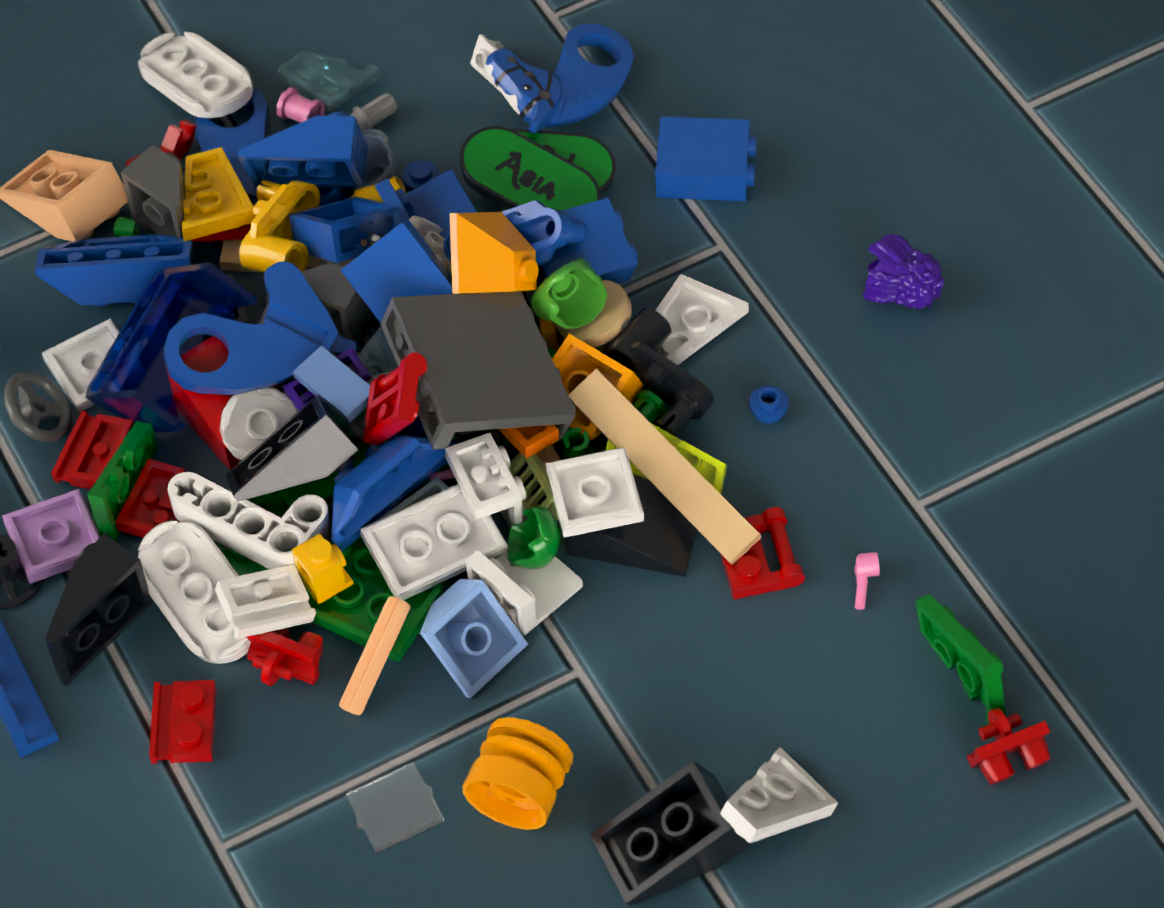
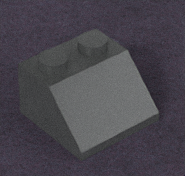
[120,144,185,238]
[301,262,374,349]

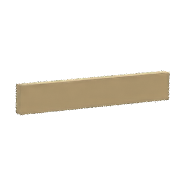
[568,368,762,565]

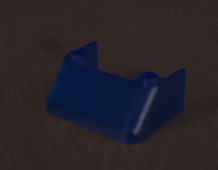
[86,263,257,432]

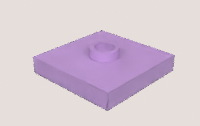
[2,489,100,584]

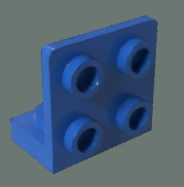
[374,170,477,239]

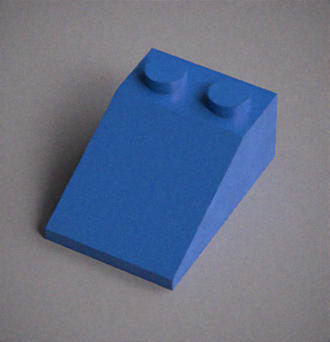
[238,112,368,188]

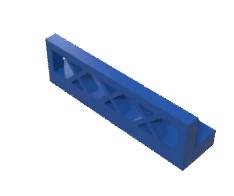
[0,619,59,758]

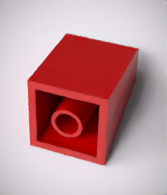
[165,336,278,470]

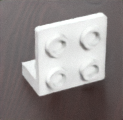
[445,433,527,530]
[465,549,583,635]

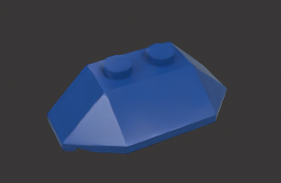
[35,234,193,306]
[330,434,458,552]

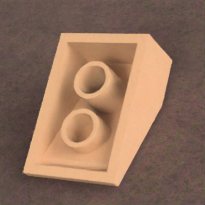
[0,150,128,242]

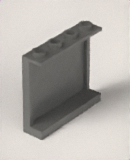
[380,291,576,449]

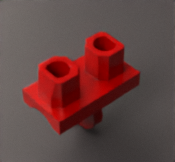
[246,628,323,686]
[966,708,1051,785]

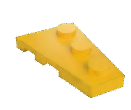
[182,147,256,242]

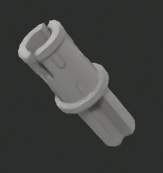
[350,93,397,134]

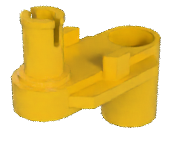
[239,180,320,273]

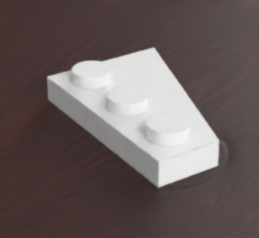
[720,747,838,843]

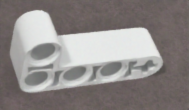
[168,472,331,569]

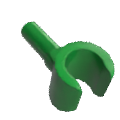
[114,216,140,237]

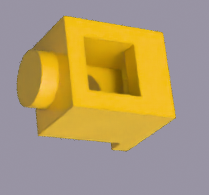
[292,533,353,604]

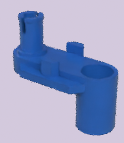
[444,200,588,266]

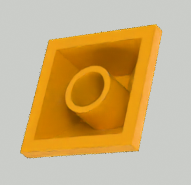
[450,212,538,294]
[552,334,643,440]

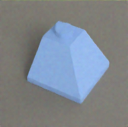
[420,579,528,698]

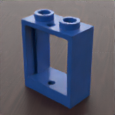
[289,197,401,263]

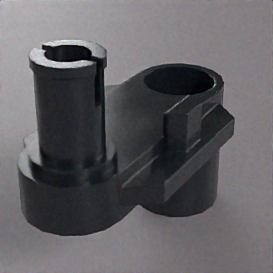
[606,308,714,437]

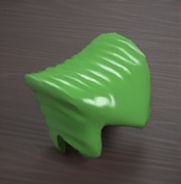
[531,258,608,329]

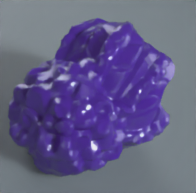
[863,234,944,309]

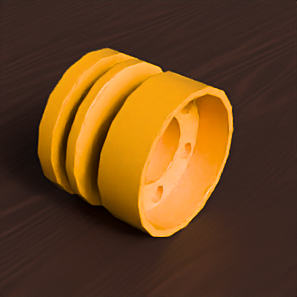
[463,717,573,830]

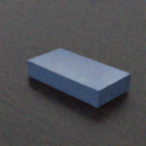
[292,346,370,423]

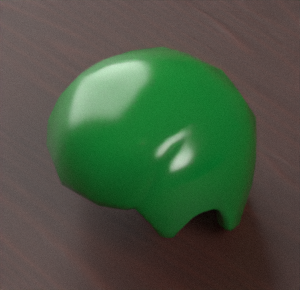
[507,507,561,569]

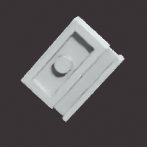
[215,564,316,639]

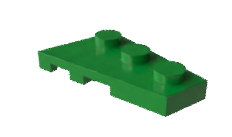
[87,421,158,542]
[915,593,1007,724]

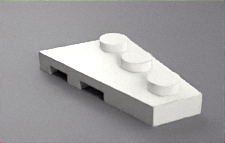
[655,274,749,365]

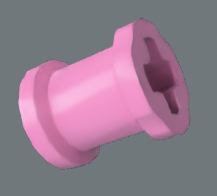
[276,87,325,123]

